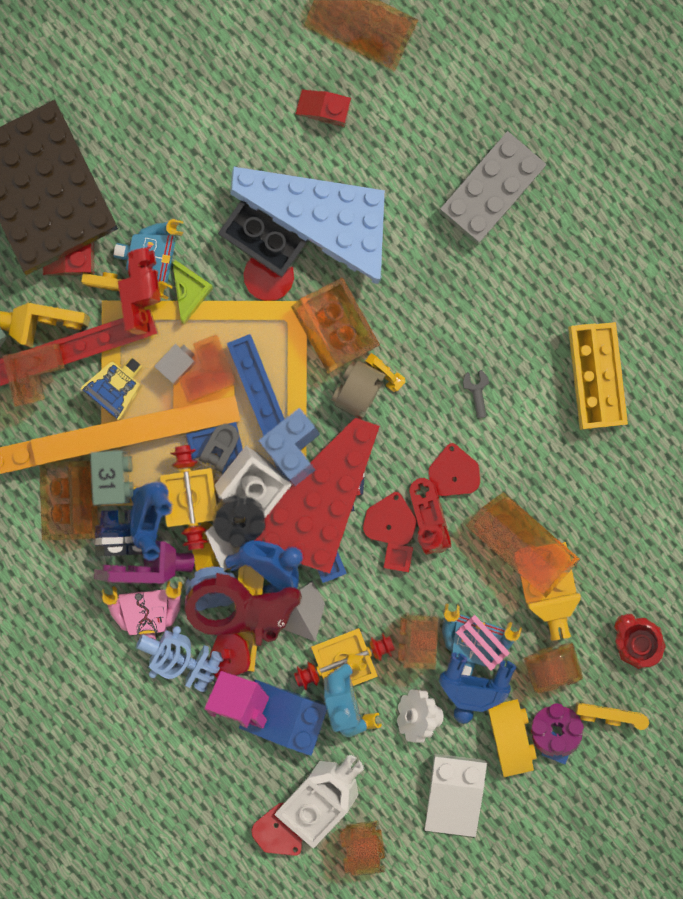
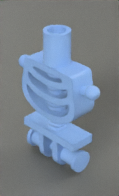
[136,626,224,692]

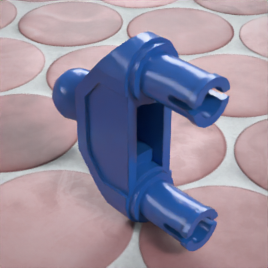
[130,482,173,560]
[225,540,303,594]
[439,652,516,724]

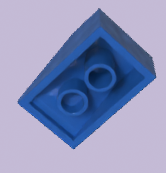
[239,679,327,756]

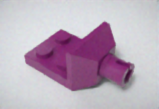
[94,541,194,583]

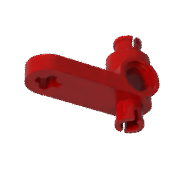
[409,478,451,555]

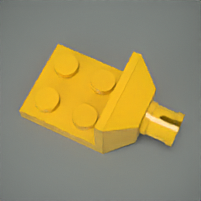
[0,303,90,348]
[515,542,581,641]

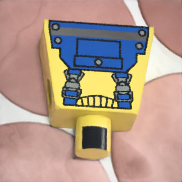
[80,357,143,420]

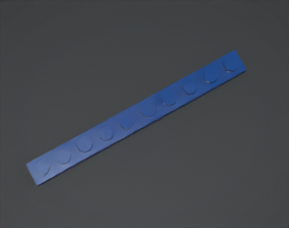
[227,334,347,583]

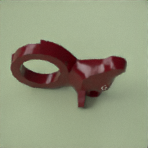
[185,573,302,646]

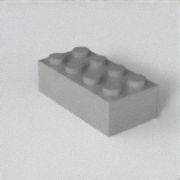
[439,131,547,246]

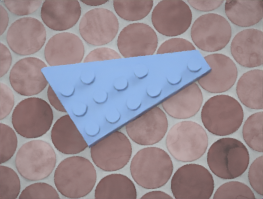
[230,167,385,284]

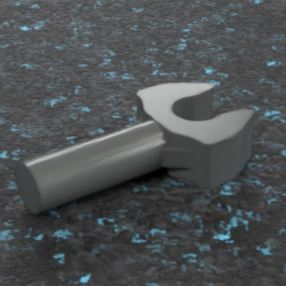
[463,370,489,419]

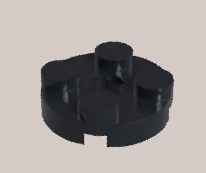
[213,495,266,547]

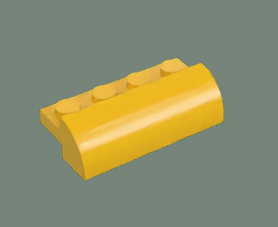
[568,322,628,430]

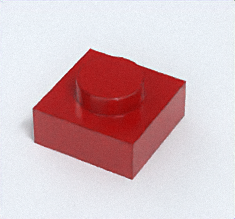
[383,543,413,573]

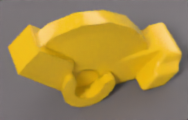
[365,353,406,392]

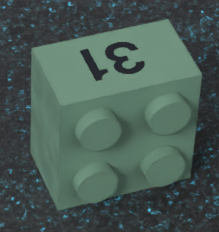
[91,450,134,505]

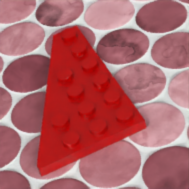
[254,418,380,574]

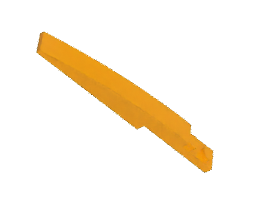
[0,396,241,474]

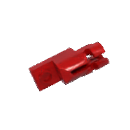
[118,248,160,335]

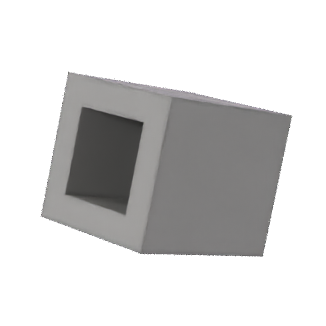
[154,344,196,385]

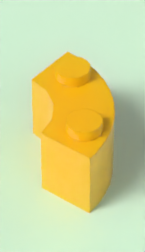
[488,699,537,777]

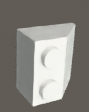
[214,446,292,517]

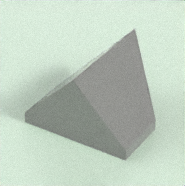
[283,581,325,642]

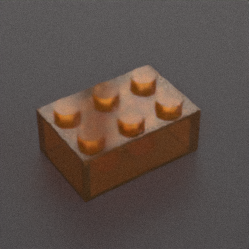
[291,277,380,374]

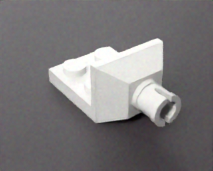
[274,755,364,849]

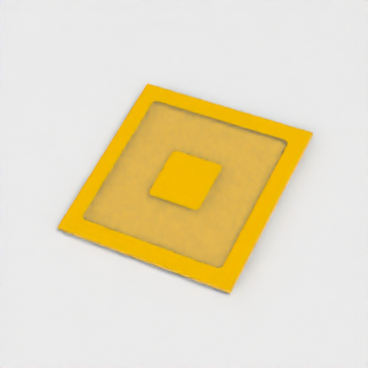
[101,300,307,506]

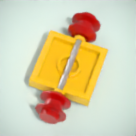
[160,445,217,550]
[294,628,395,690]

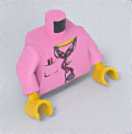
[102,581,182,640]

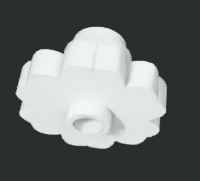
[397,690,444,743]

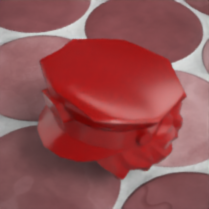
[614,614,666,669]

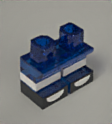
[95,509,143,557]

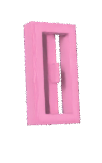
[456,614,510,671]

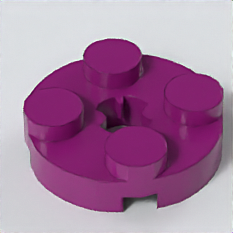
[531,703,584,756]

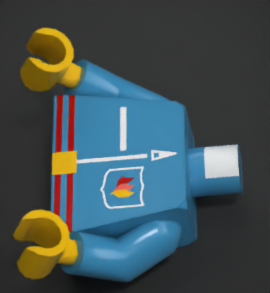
[114,219,183,300]
[441,604,522,676]
[324,655,382,737]

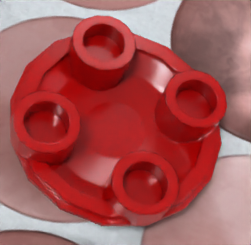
[243,257,294,301]

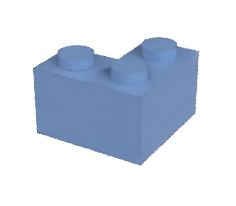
[259,408,320,486]

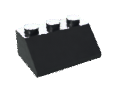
[218,201,310,278]

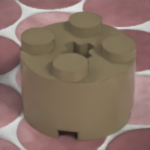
[331,360,386,420]

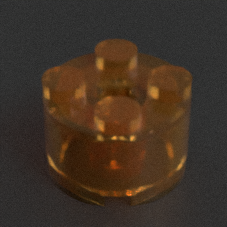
[524,642,583,693]
[340,820,385,876]

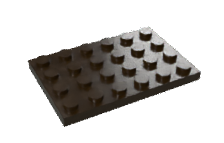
[0,99,119,276]

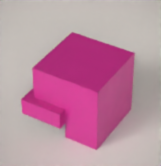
[204,671,269,729]

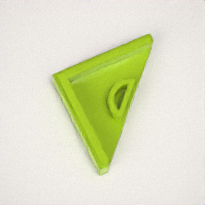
[172,259,213,325]

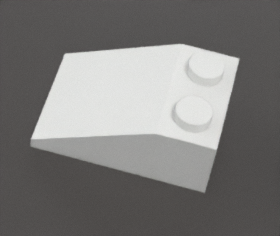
[425,754,487,837]

